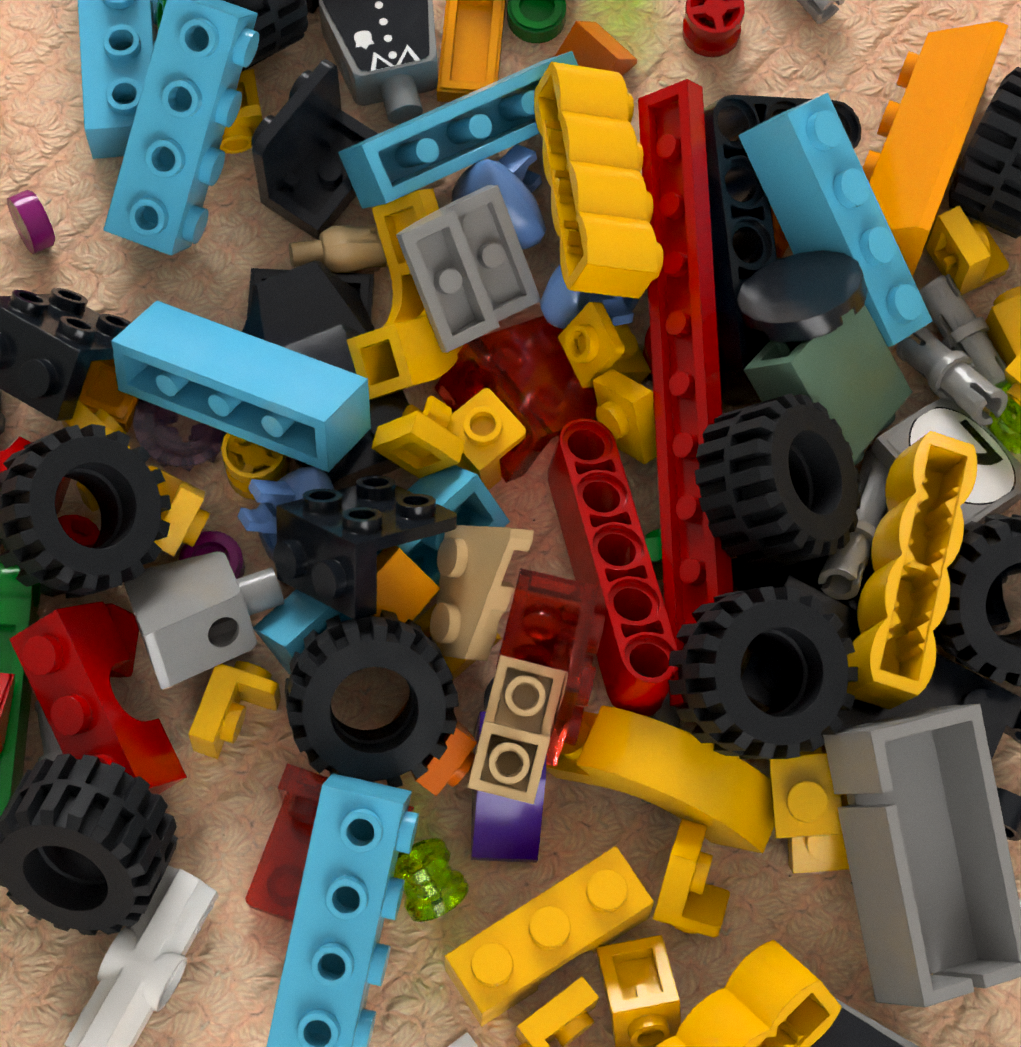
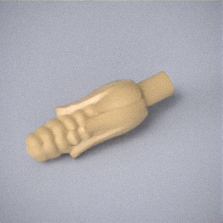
[289,223,387,273]

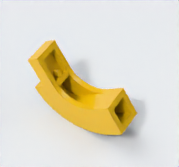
[347,188,465,400]
[546,705,774,854]

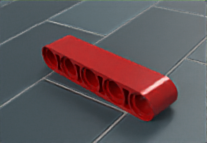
[547,418,678,716]

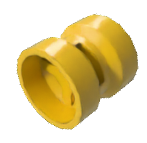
[221,433,289,500]

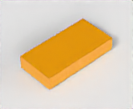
[437,0,506,102]

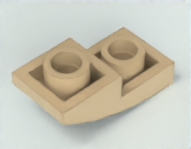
[467,655,566,804]

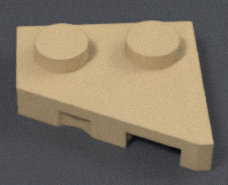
[430,525,534,661]

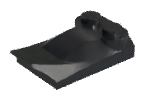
[242,260,410,490]

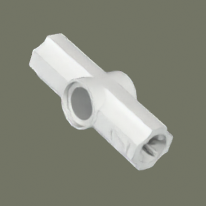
[64,865,219,1047]

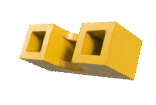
[444,846,654,1027]

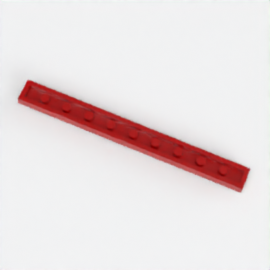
[638,79,733,707]

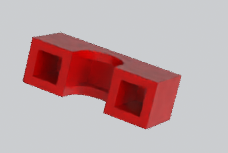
[9,601,187,794]

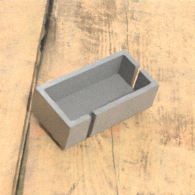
[823,704,1021,1008]

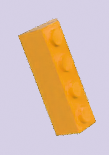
[863,21,1008,277]

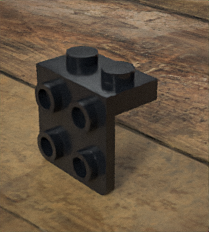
[251,59,378,239]
[0,288,131,421]
[273,475,457,620]

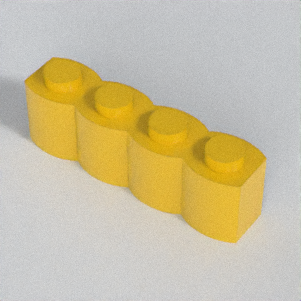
[534,62,663,299]
[847,431,977,710]
[656,940,842,1047]

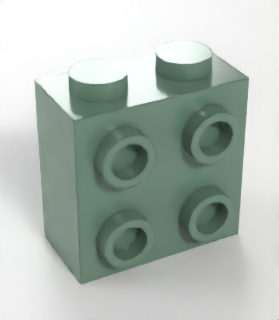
[744,304,912,465]

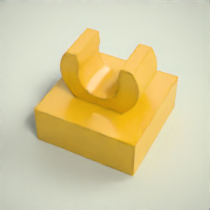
[371,396,466,479]

